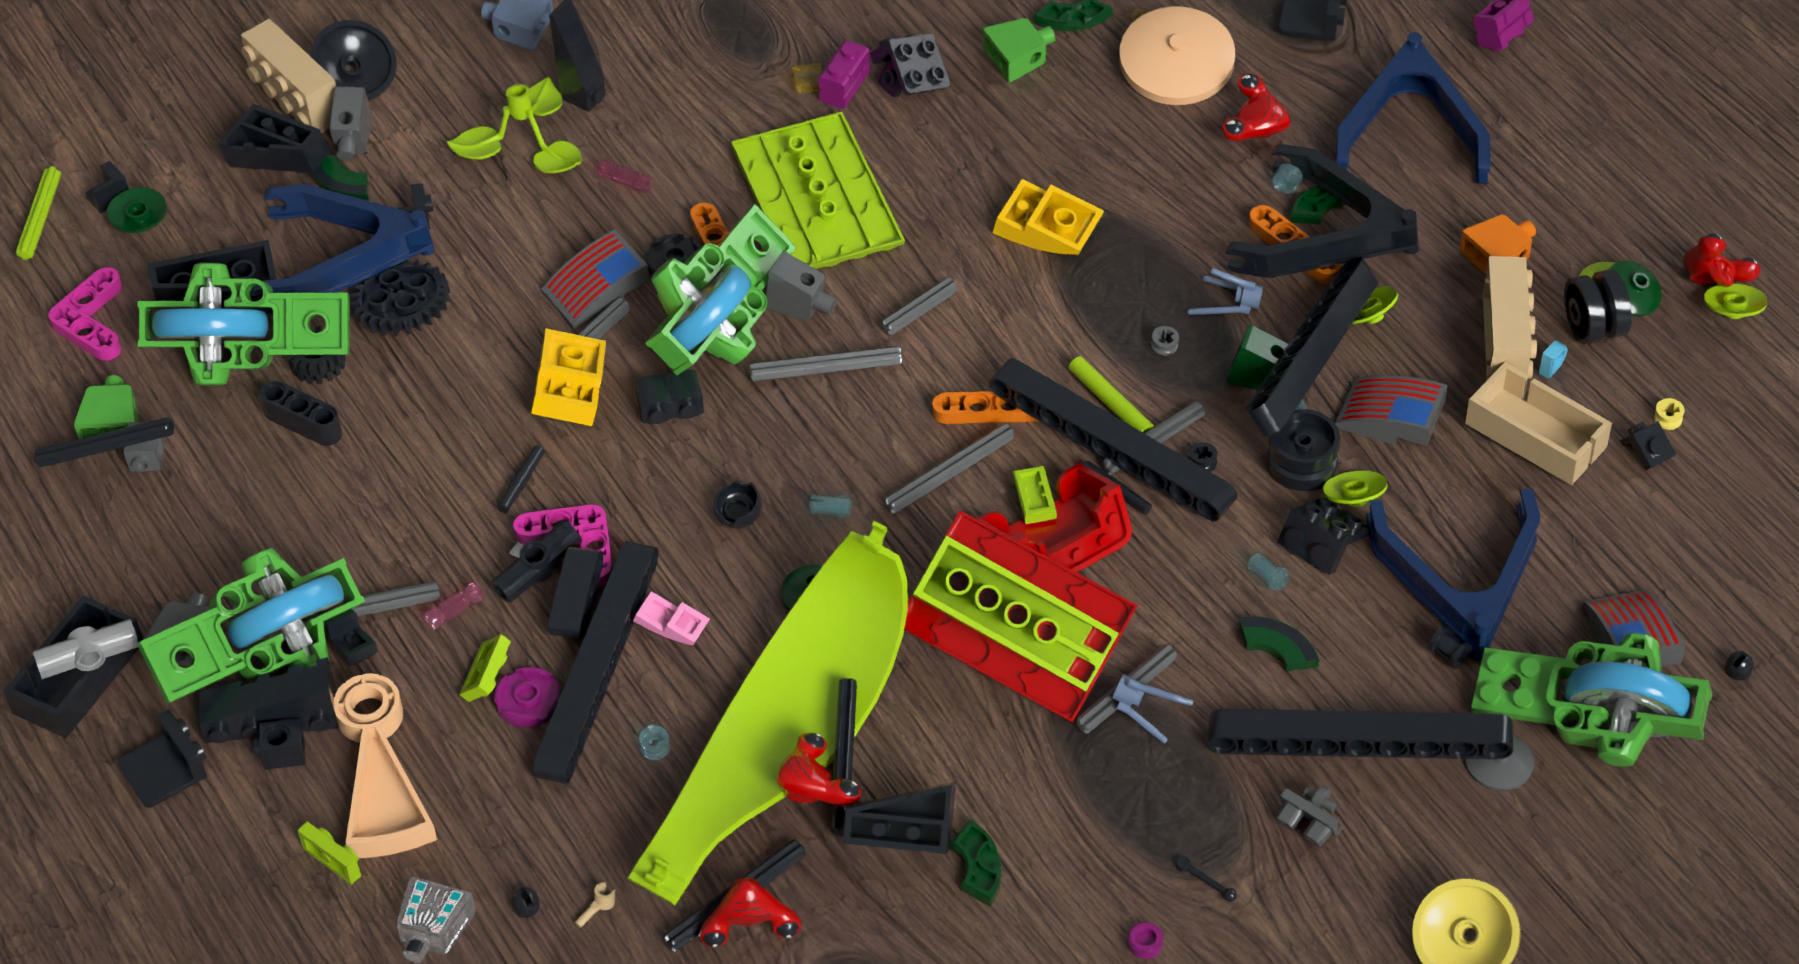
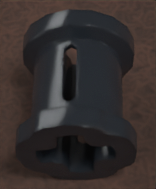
[1428,626,1473,669]

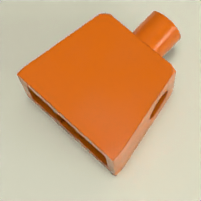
[1459,215,1536,274]

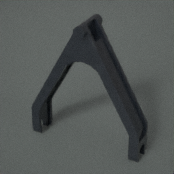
[1225,144,1419,278]

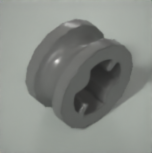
[1151,326,1179,356]

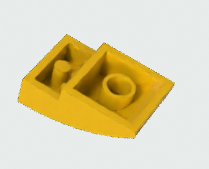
[993,179,1104,255]
[531,328,606,426]

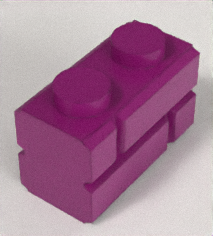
[1472,0,1534,51]
[818,40,870,109]

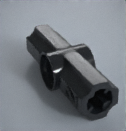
[491,521,582,603]

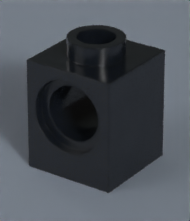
[254,718,306,770]

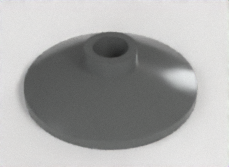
[1465,736,1534,791]

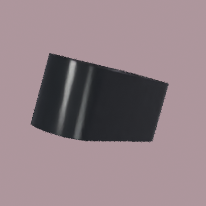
[260,381,342,446]
[548,546,604,640]

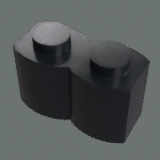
[635,370,704,424]

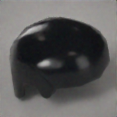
[713,480,762,529]

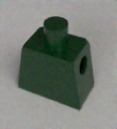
[1226,324,1289,390]

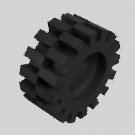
[288,326,346,384]

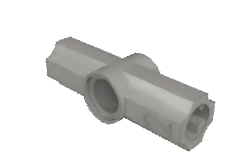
[33,619,139,679]

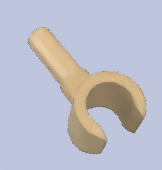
[575,882,615,928]

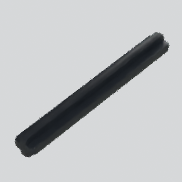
[33,417,175,467]
[830,678,857,835]
[663,840,805,951]

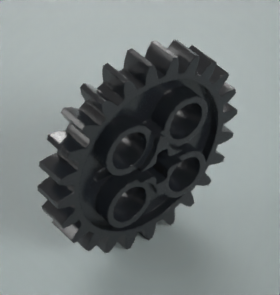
[351,260,450,336]

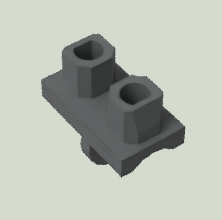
[1276,786,1342,847]

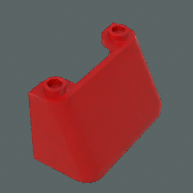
[976,463,1132,572]

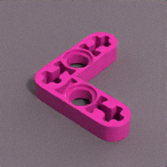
[48,267,122,361]
[513,505,613,587]

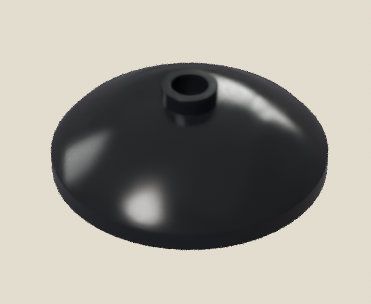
[310,20,397,101]

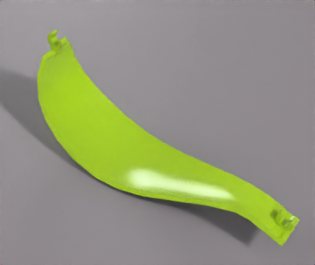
[627,521,908,906]

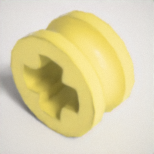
[1654,398,1685,430]

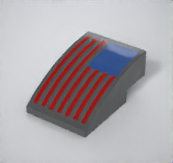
[541,229,649,329]
[1335,376,1448,446]
[1583,589,1685,667]

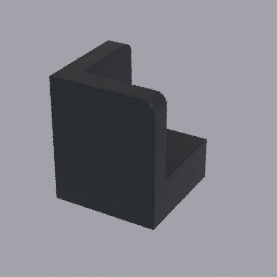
[85,161,129,214]

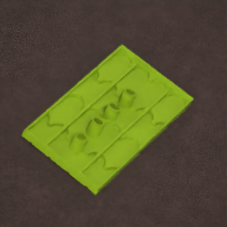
[731,112,905,269]

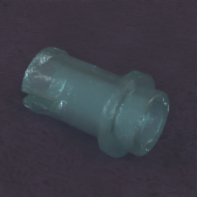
[810,494,852,519]
[1248,553,1290,591]

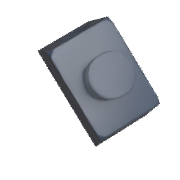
[481,0,553,51]

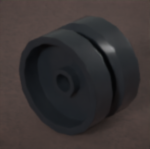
[1564,269,1632,344]
[1267,409,1340,491]

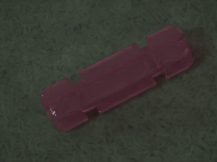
[597,160,653,192]
[424,583,484,629]

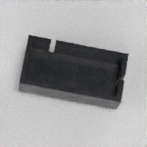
[4,595,143,738]

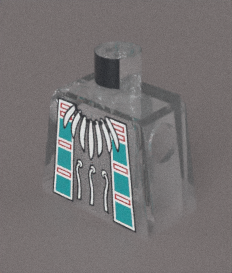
[397,876,476,963]

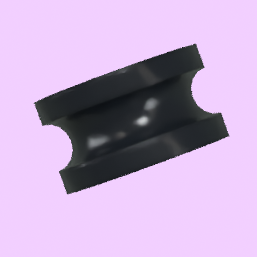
[1189,442,1217,472]

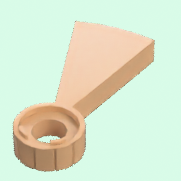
[334,673,437,858]

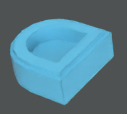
[1539,340,1567,379]

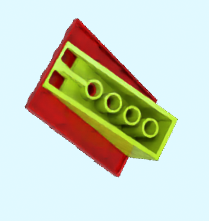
[904,510,1138,723]

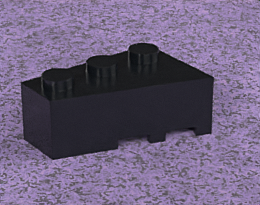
[218,103,331,173]
[843,781,956,854]

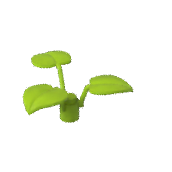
[447,77,582,173]

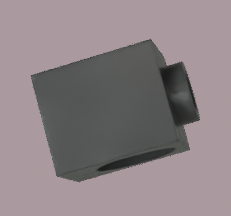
[123,422,165,472]

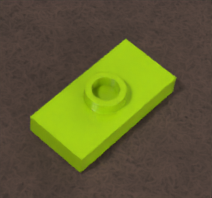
[1012,466,1057,524]

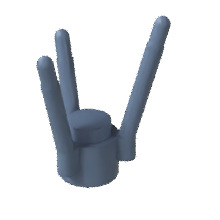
[1187,268,1263,315]
[1112,674,1193,743]

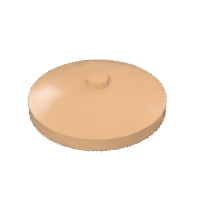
[1119,6,1235,105]

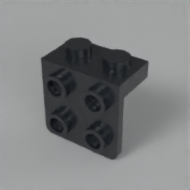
[1279,0,1348,41]
[870,33,950,95]
[1277,498,1370,575]
[117,709,207,808]

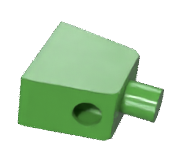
[983,18,1055,82]
[74,375,139,439]

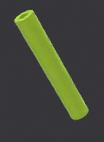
[1069,356,1154,434]

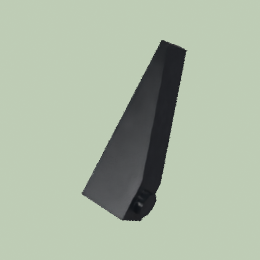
[549,0,606,112]

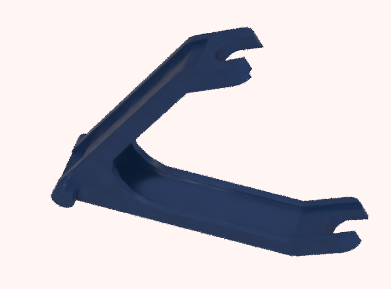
[1335,32,1491,184]
[251,184,435,314]
[1366,488,1540,661]

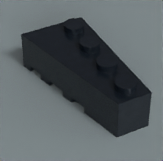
[148,240,277,309]
[199,657,339,743]

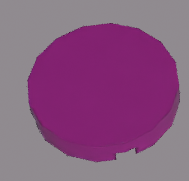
[494,667,561,727]

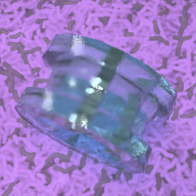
[1273,164,1303,194]
[639,726,670,760]

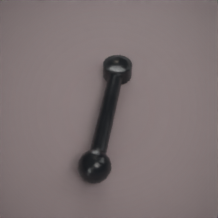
[1176,856,1237,902]

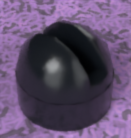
[1725,651,1754,681]
[511,887,540,918]

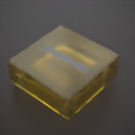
[792,63,822,94]

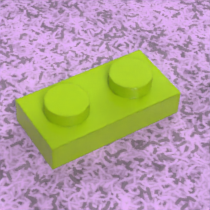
[459,634,511,702]
[298,821,361,885]

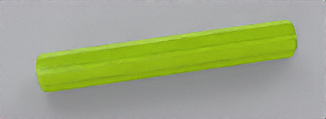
[16,166,62,261]

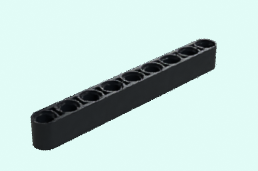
[1245,256,1379,437]
[988,358,1238,522]
[533,541,659,784]
[1208,709,1514,759]

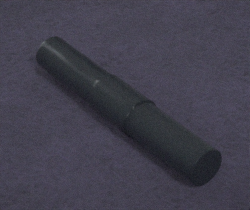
[497,445,545,513]
[1083,460,1152,515]

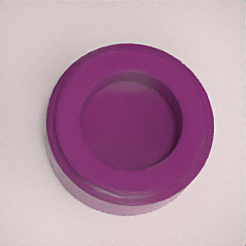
[1128,922,1163,959]

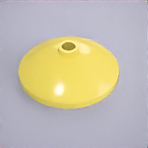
[1412,879,1520,964]

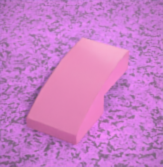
[633,591,710,645]

